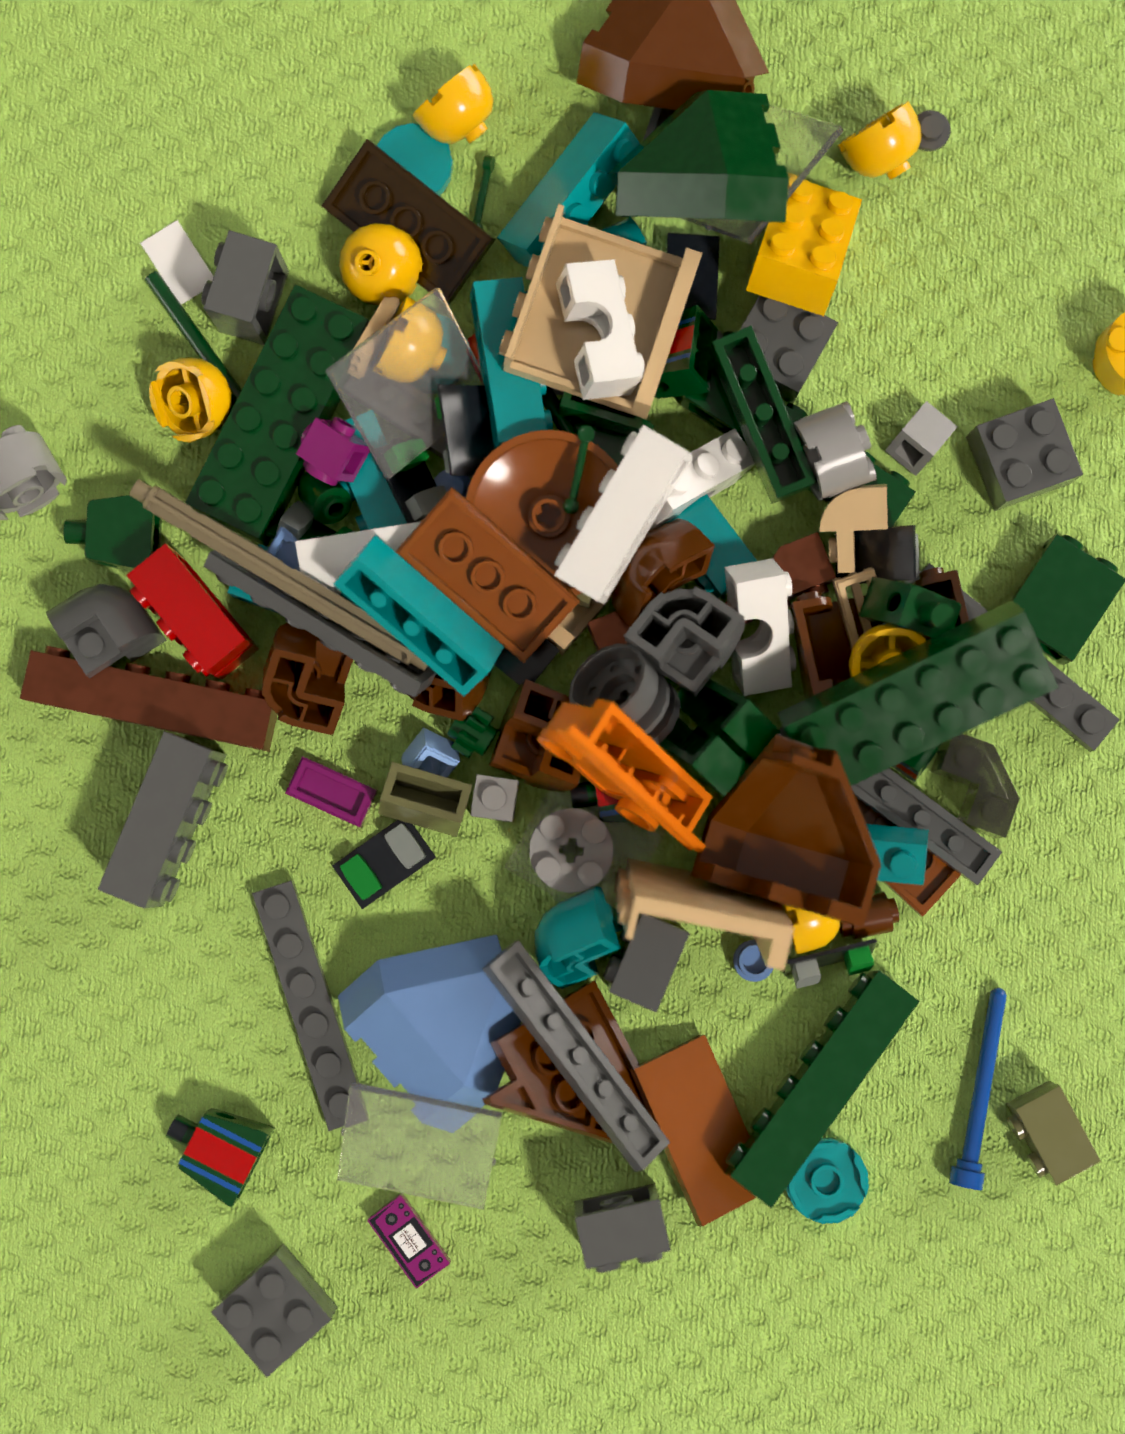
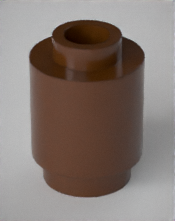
[839,891,899,940]

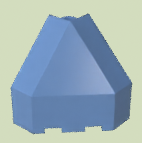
[338,934,521,1131]

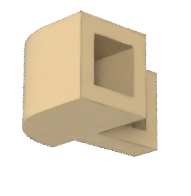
[820,484,888,573]

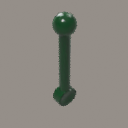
[473,155,495,229]
[563,426,595,514]

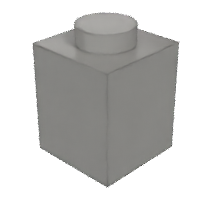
[470,774,519,822]

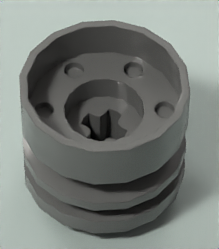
[569,643,680,745]

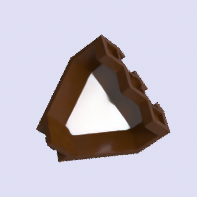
[577,0,769,110]
[691,734,882,928]

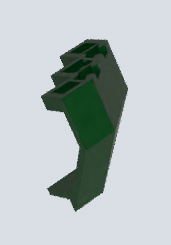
[607,90,789,223]

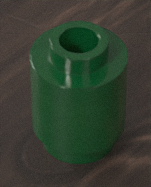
[298,471,352,524]

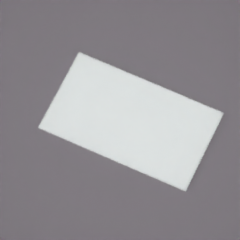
[140,220,214,305]

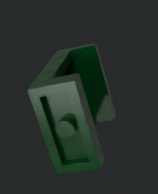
[1011,534,1125,665]

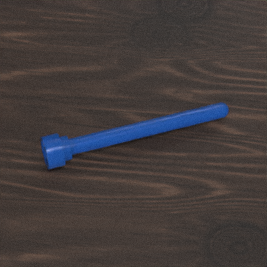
[949,988,1007,1191]

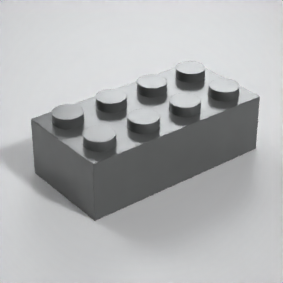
[97,731,228,909]

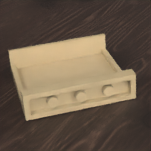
[499,204,702,419]
[614,858,794,970]

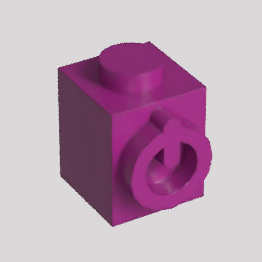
[296,416,372,486]

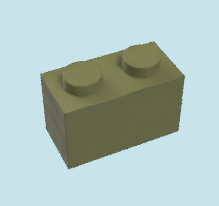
[378,762,472,837]
[1006,1081,1101,1186]

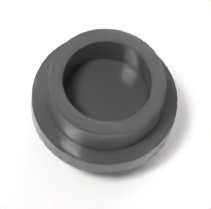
[917,110,951,151]

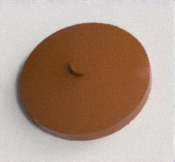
[466,430,618,596]

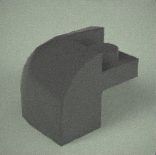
[46,584,167,678]
[624,586,745,697]

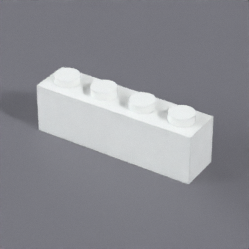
[554,425,692,604]
[295,522,420,594]

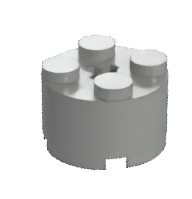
[793,401,877,500]
[0,425,67,520]
[529,808,613,893]

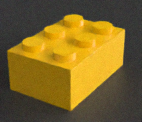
[746,175,862,316]

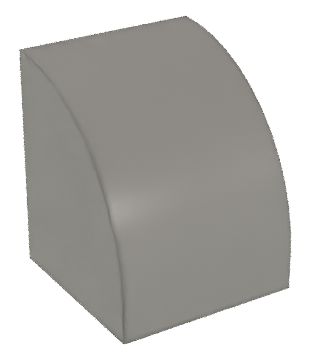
[885,401,958,476]

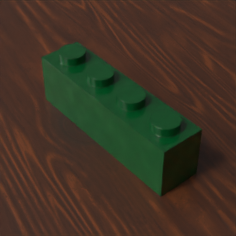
[708,325,816,504]

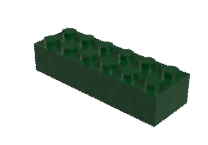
[185,284,369,546]
[778,600,1059,786]

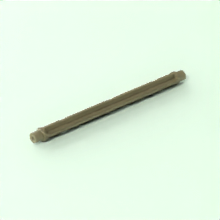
[129,479,428,671]

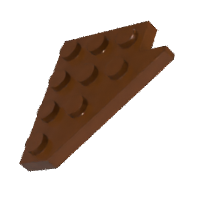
[482,980,648,1144]

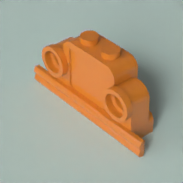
[537,699,713,853]

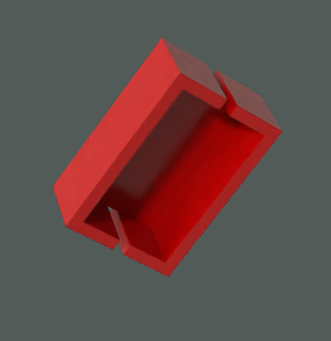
[126,543,259,680]

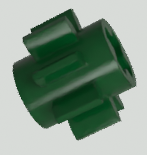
[447,707,498,758]

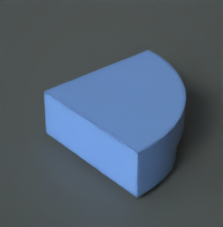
[267,526,300,571]

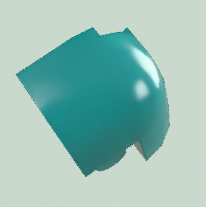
[535,886,624,989]

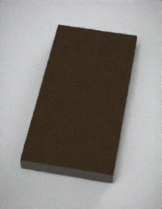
[322,139,496,306]

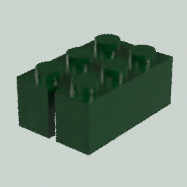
[658,679,781,796]

